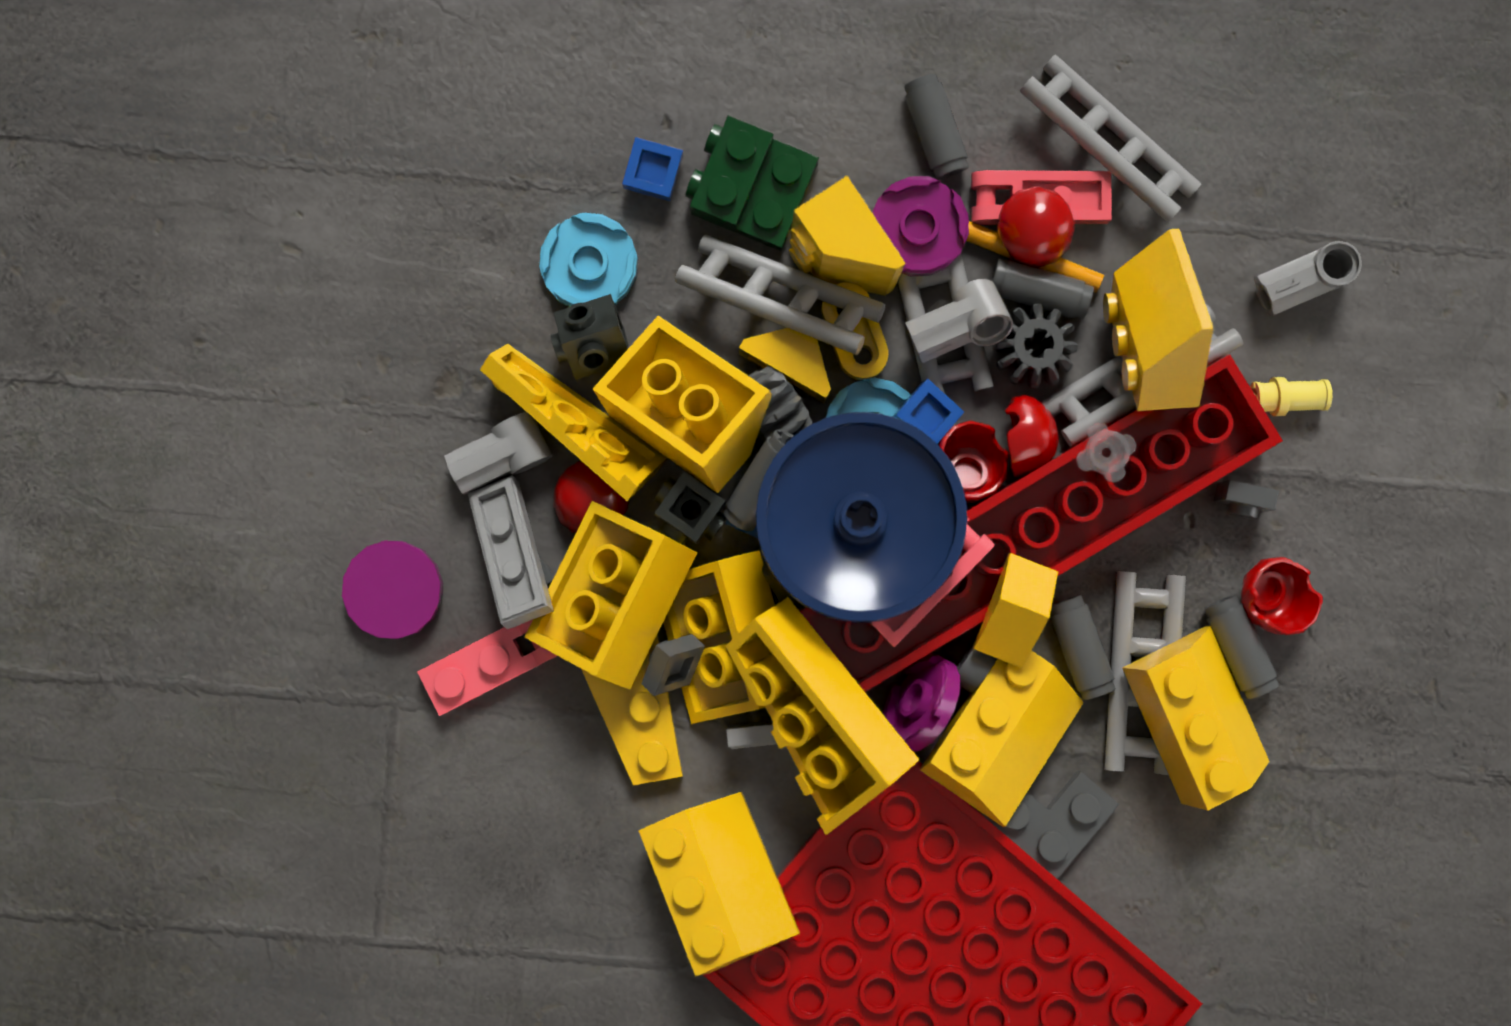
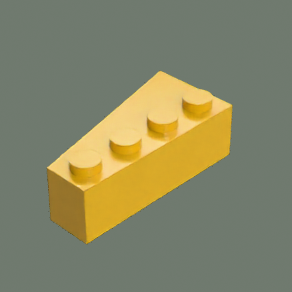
[725,598,919,835]

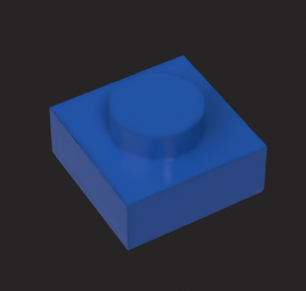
[622,137,684,201]
[892,378,964,444]

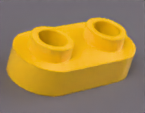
[821,282,889,380]

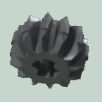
[992,304,1079,390]
[749,366,812,444]

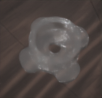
[1076,423,1136,482]

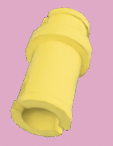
[1250,377,1333,417]

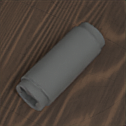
[904,74,969,180]
[990,258,1094,320]
[724,430,794,531]
[1204,594,1279,699]
[1050,595,1116,700]

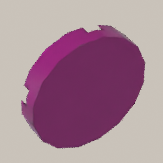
[872,176,969,276]
[342,540,443,639]
[883,653,960,752]

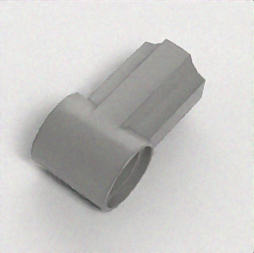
[1253,241,1362,317]
[905,279,1013,363]
[444,412,552,495]

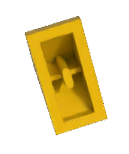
[739,328,831,403]
[973,553,1058,668]

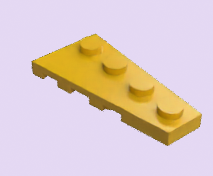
[480,344,667,501]
[581,634,683,786]

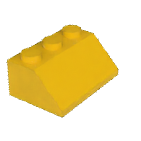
[788,176,906,295]
[1103,229,1214,411]
[593,316,772,494]
[524,501,698,690]
[663,550,775,724]
[1122,626,1270,811]
[919,651,1084,827]
[638,792,800,976]

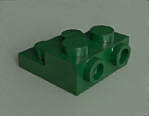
[685,115,819,251]

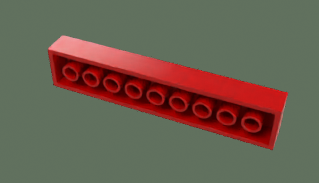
[799,354,1283,692]

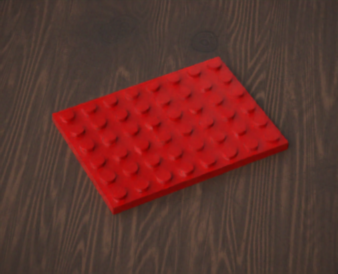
[703,761,1203,1026]

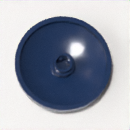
[756,412,967,623]

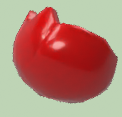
[997,186,1075,268]
[1005,395,1059,477]
[938,420,1009,503]
[553,460,629,534]
[1241,557,1323,635]

